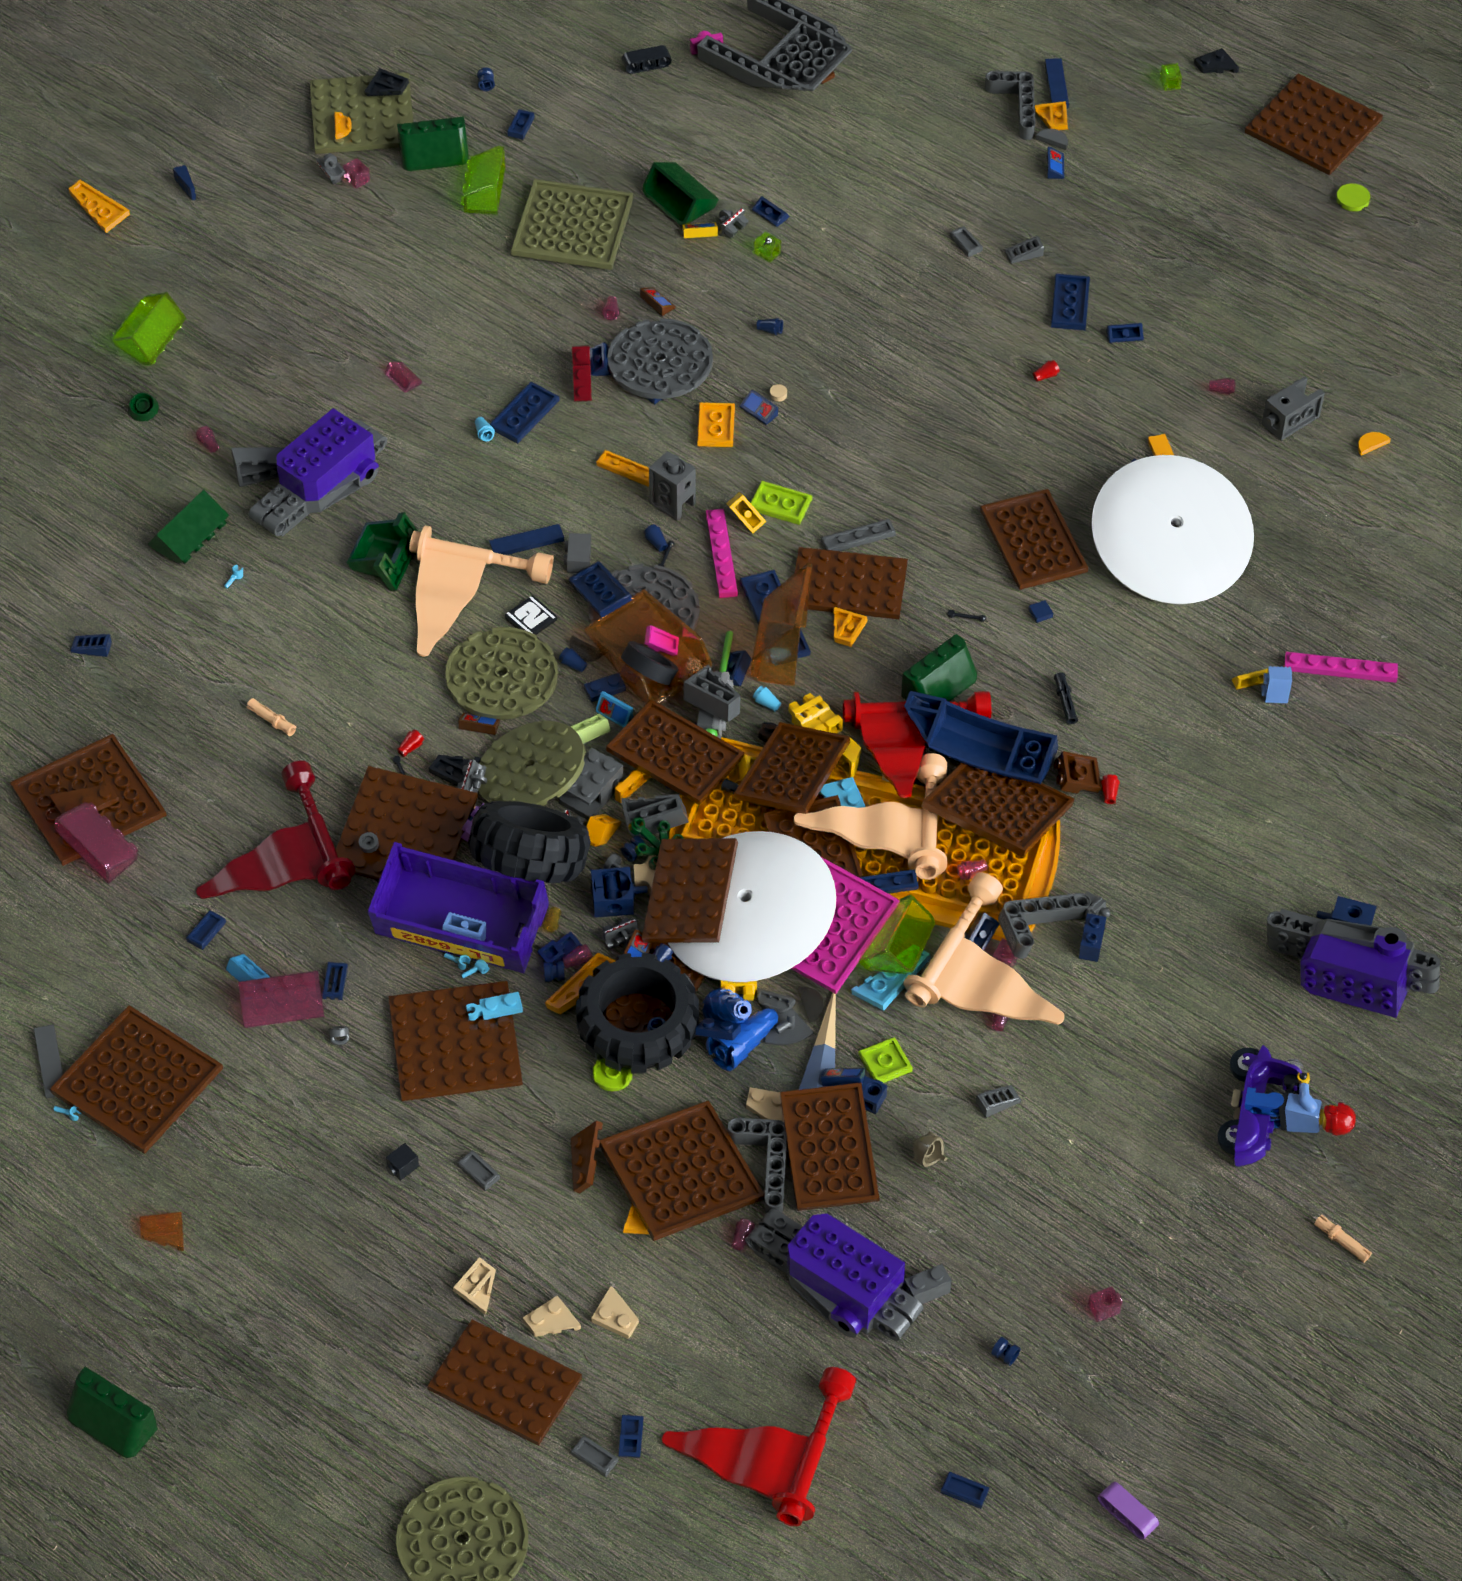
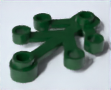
[628,818,684,870]

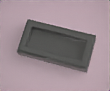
[950,226,983,257]
[457,1150,500,1191]
[571,1435,619,1477]

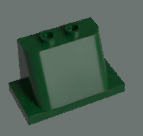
[346,512,417,591]

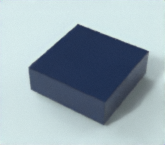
[1028,600,1054,623]

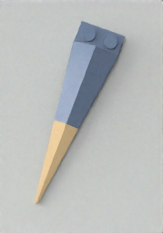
[799,993,836,1090]

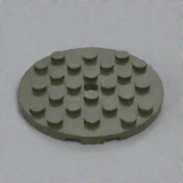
[445,627,558,720]
[478,721,586,806]
[396,1477,529,1581]

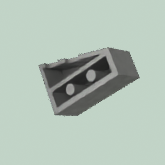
[231,447,285,487]
[684,665,740,722]
[621,794,689,838]

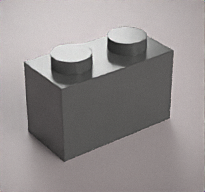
[564,533,591,573]
[903,1264,952,1304]

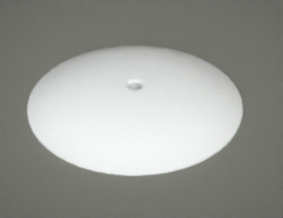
[1091,455,1254,604]
[668,831,836,982]

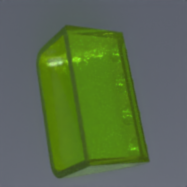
[461,146,506,215]
[111,292,186,366]
[859,894,935,974]

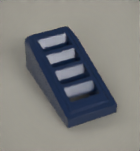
[173,165,196,201]
[71,634,112,657]

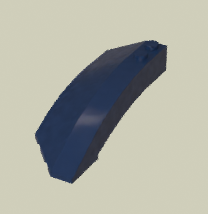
[904,691,1058,784]

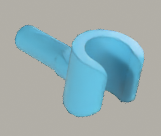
[224,565,243,589]
[444,953,470,970]
[461,959,490,978]
[54,1106,81,1121]

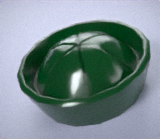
[128,393,159,422]

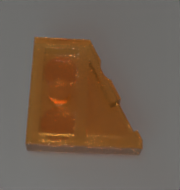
[140,1212,184,1251]

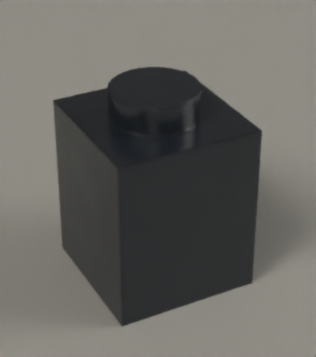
[386,1143,419,1181]

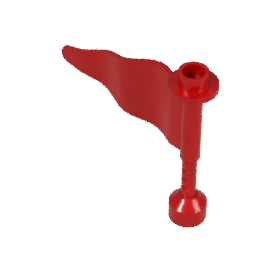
[843,691,992,798]
[662,1367,856,1527]

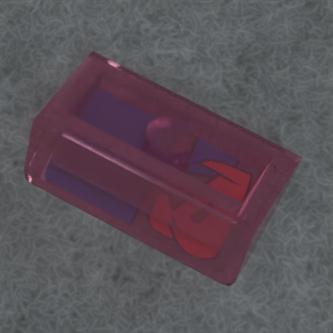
[385,362,422,393]

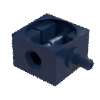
[591,867,648,918]
[1316,896,1377,926]

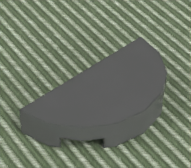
[1036,129,1068,150]
[757,988,796,1014]

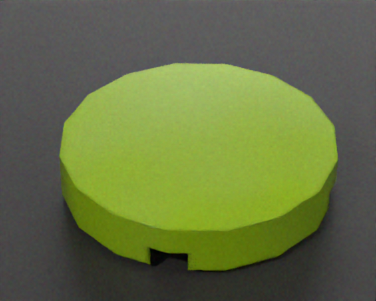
[1336,184,1371,211]
[593,1058,633,1092]

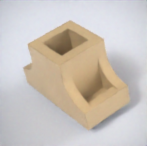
[634,856,657,895]

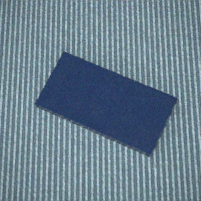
[1051,274,1090,331]
[490,382,560,444]
[568,561,633,618]

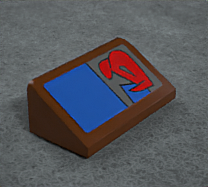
[640,287,675,316]
[458,713,500,735]
[624,929,654,957]

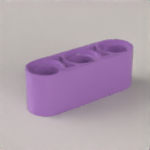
[1097,1482,1159,1540]

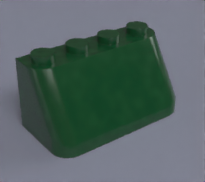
[397,116,469,171]
[642,162,719,225]
[148,489,229,564]
[901,634,977,702]
[67,1366,158,1458]

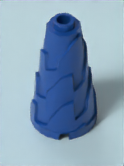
[702,988,752,1023]
[706,1008,778,1071]

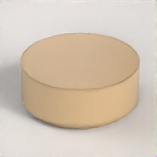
[770,384,787,402]

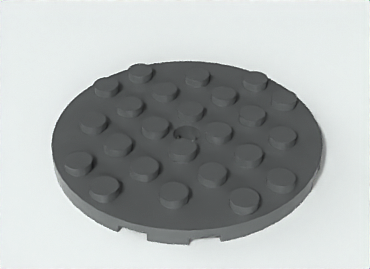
[608,318,713,399]
[589,564,700,653]

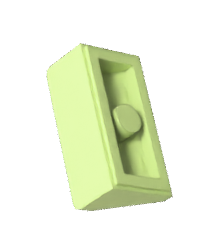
[571,714,611,744]

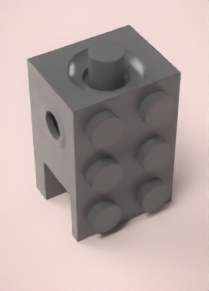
[1262,376,1325,441]
[649,451,696,521]
[559,748,623,821]

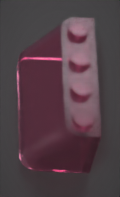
[55,802,138,884]

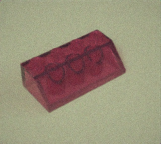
[238,971,324,1028]

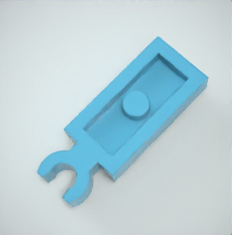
[466,992,523,1020]

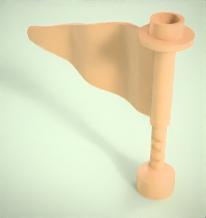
[409,525,554,657]
[794,753,947,880]
[903,872,1064,1025]

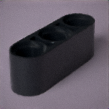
[622,45,672,74]

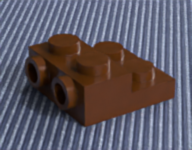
[1054,751,1102,794]

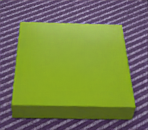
[858,1037,913,1083]

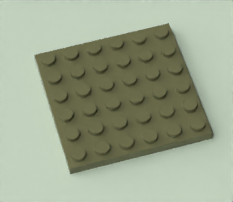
[310,73,413,154]
[511,179,633,270]

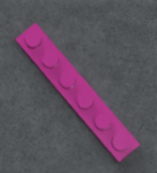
[706,509,738,598]
[1284,652,1398,683]

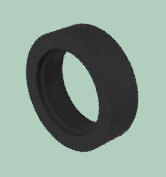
[621,641,678,685]

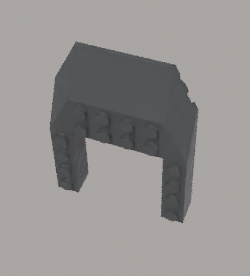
[697,0,852,91]

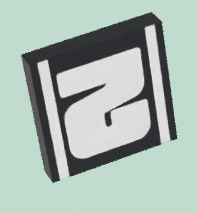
[505,595,557,635]

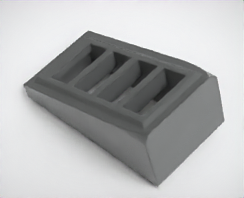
[1005,236,1044,264]
[976,1085,1021,1118]

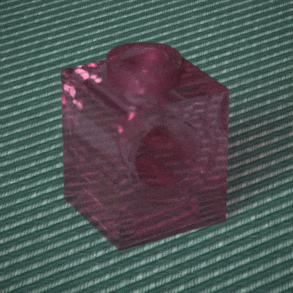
[343,158,370,189]
[992,938,1018,968]
[1088,1286,1123,1322]

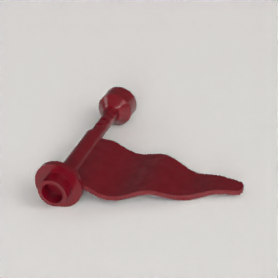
[196,761,355,899]

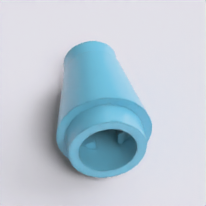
[475,417,495,442]
[753,686,781,712]

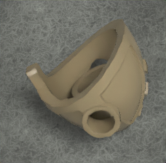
[913,1131,947,1167]

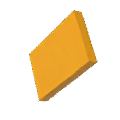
[697,402,735,447]

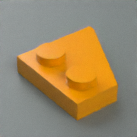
[1035,101,1068,130]
[834,607,867,647]

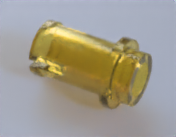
[543,907,562,933]

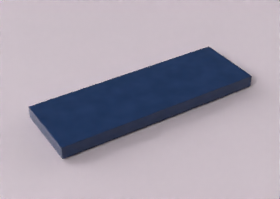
[740,570,811,664]

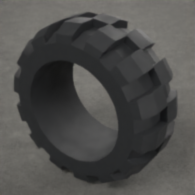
[468,801,591,883]
[576,953,699,1074]

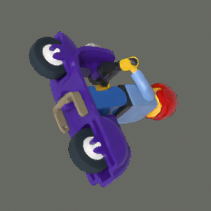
[1218,1045,1356,1167]

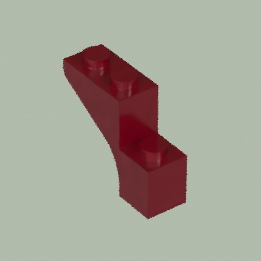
[572,345,592,401]

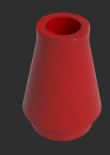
[1032,360,1060,382]
[397,729,424,757]
[1101,774,1120,804]

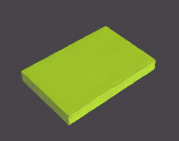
[751,481,812,525]

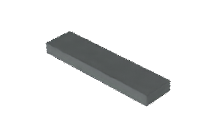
[821,519,896,551]
[34,1024,63,1099]

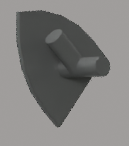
[765,1008,814,1045]

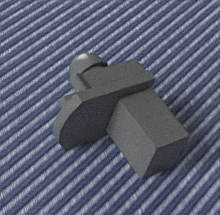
[1085,891,1110,919]

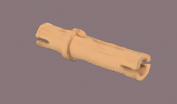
[247,698,296,736]
[1314,1214,1372,1263]

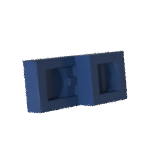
[537,931,583,965]
[619,1415,644,1458]

